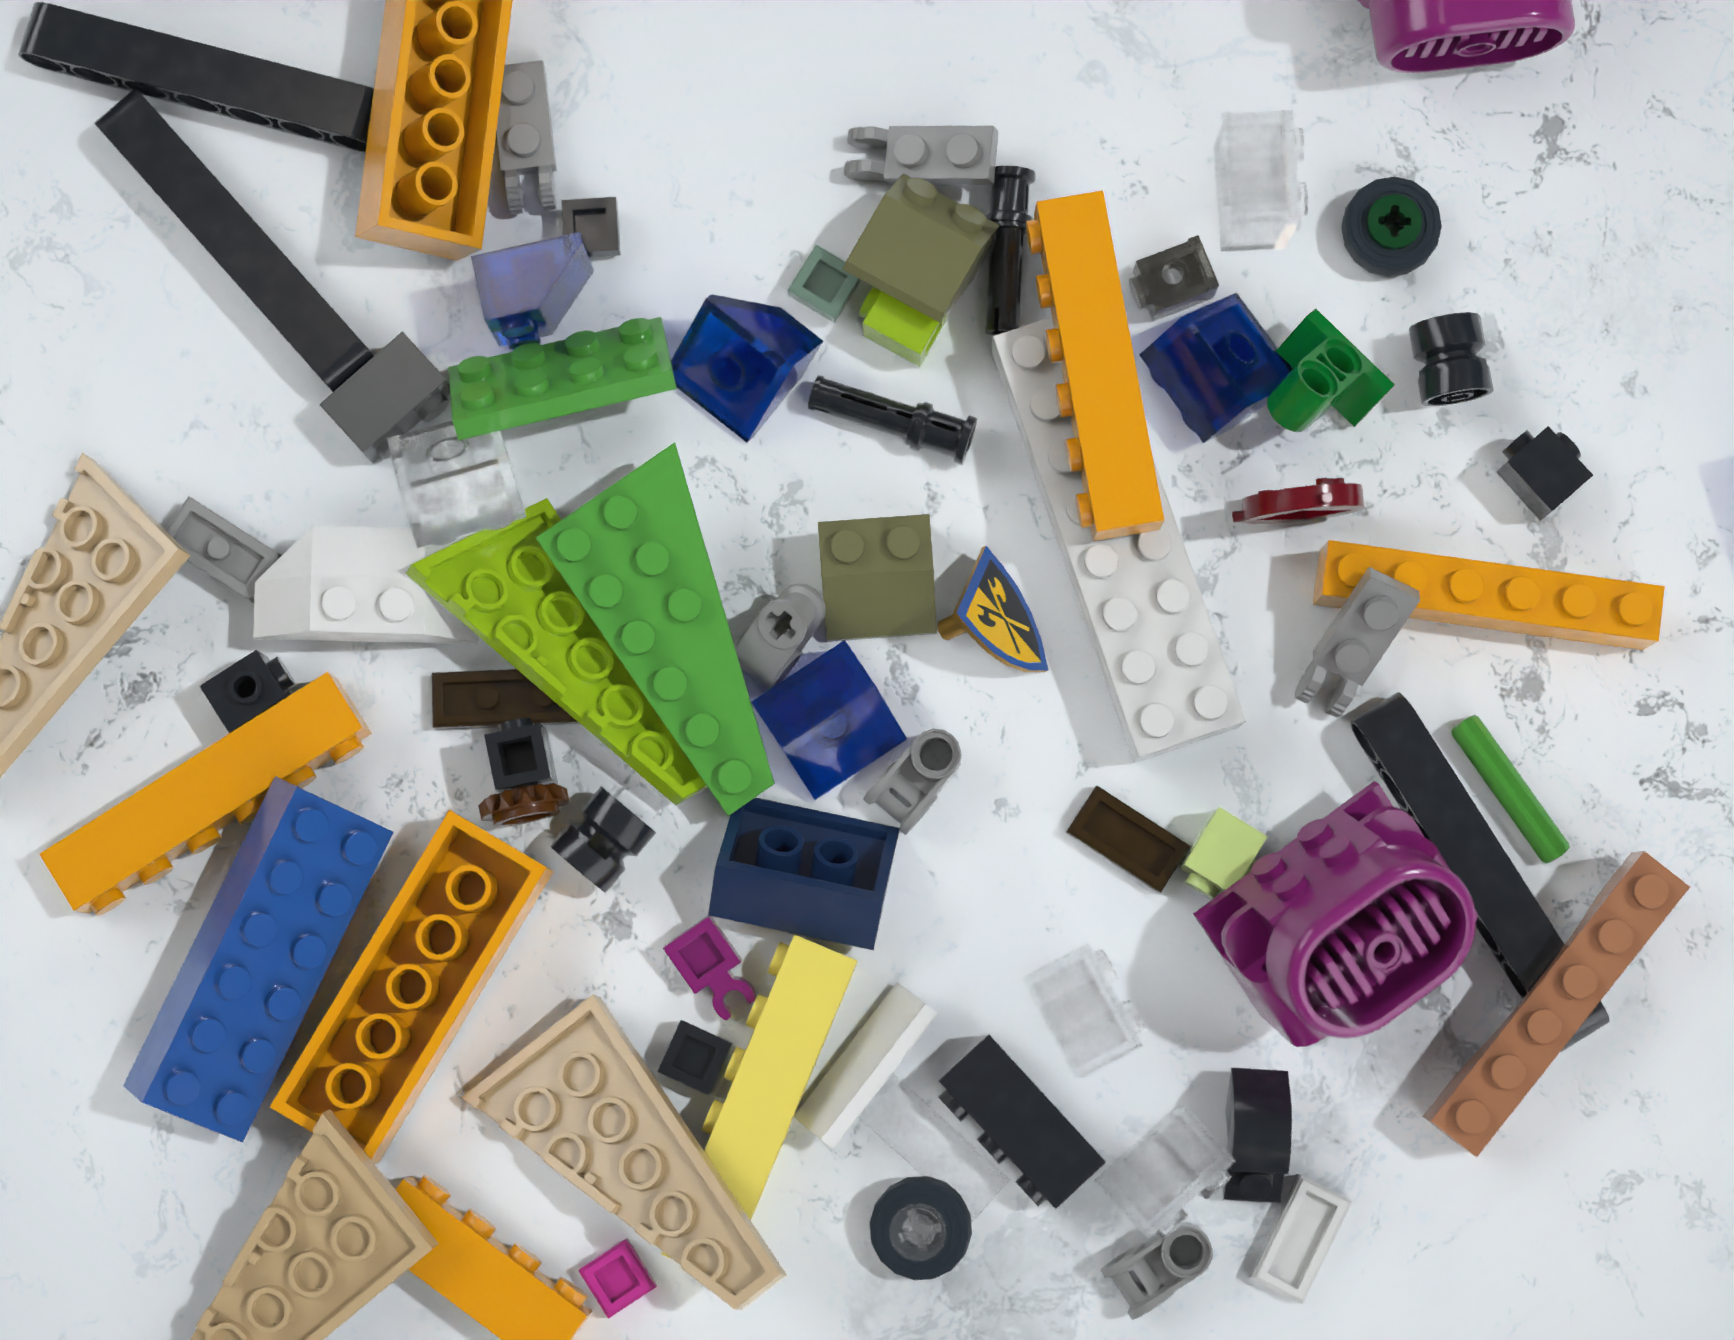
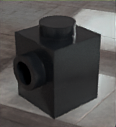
[1496,426,1593,521]
[199,650,296,733]
[484,718,558,793]

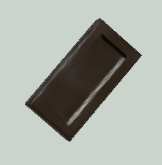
[1066,785,1191,894]

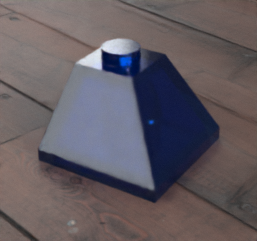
[671,294,824,443]

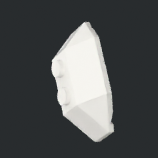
[253,525,479,644]

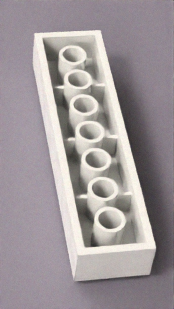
[991,317,1246,763]

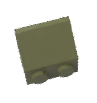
[842,173,999,323]
[818,514,937,642]

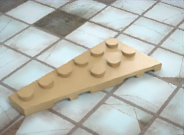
[0,453,191,778]
[461,994,787,1310]
[190,1109,439,1340]

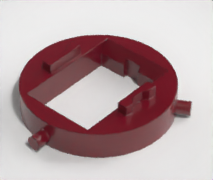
[1232,478,1365,524]

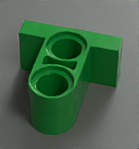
[1267,308,1395,432]

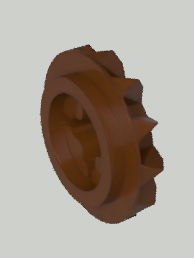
[478,783,570,827]

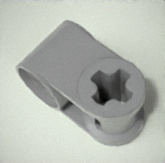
[734,583,826,692]
[863,729,962,836]
[1100,1222,1213,1320]

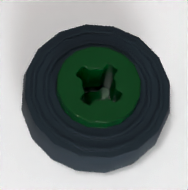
[1341,177,1442,277]

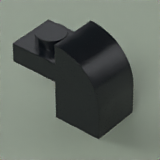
[1222,1067,1292,1203]

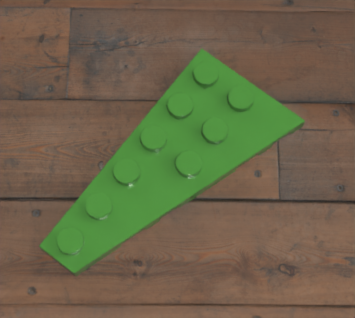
[536,442,775,816]

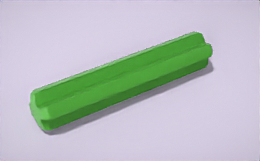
[1451,715,1570,863]

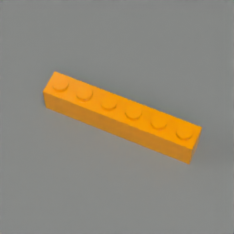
[1026,190,1164,541]
[1313,540,1665,650]
[39,671,372,916]

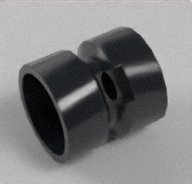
[1408,312,1494,406]
[550,786,656,893]

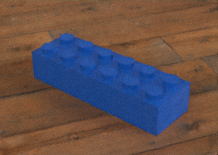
[123,776,394,1143]

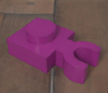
[662,915,756,1021]

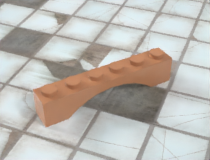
[1422,851,1690,1157]

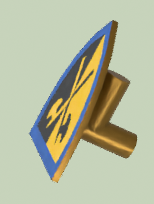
[937,546,1049,672]

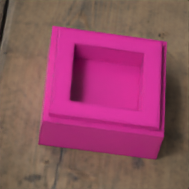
[578,1238,658,1319]

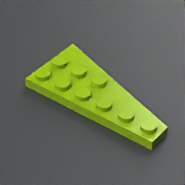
[405,498,708,806]

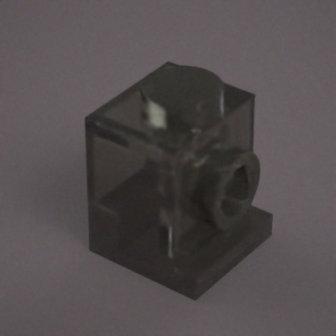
[1128,235,1219,321]

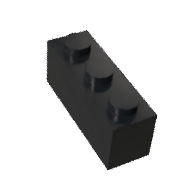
[938,1034,1106,1209]

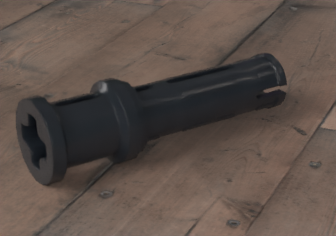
[984,166,1036,336]
[808,375,977,465]

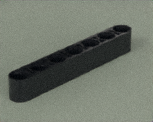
[18,2,374,153]
[94,88,374,392]
[1350,692,1610,1052]

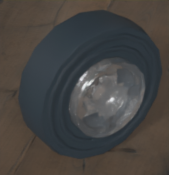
[869,1176,972,1280]

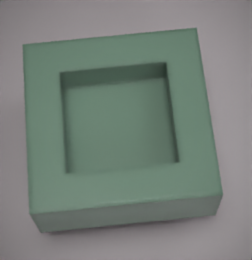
[787,245,861,323]

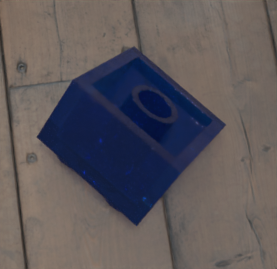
[471,232,594,350]
[1139,292,1293,443]
[751,640,907,801]

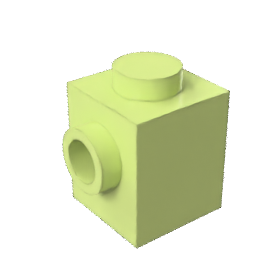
[1179,807,1268,899]

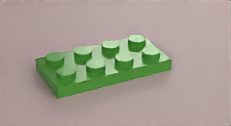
[448,317,677,441]

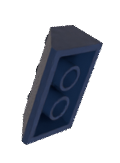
[708,797,900,951]

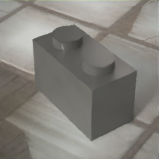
[319,331,450,463]

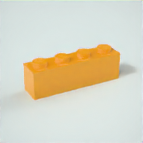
[395,1175,593,1340]

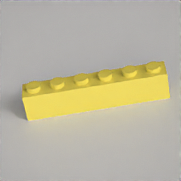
[661,934,858,1259]

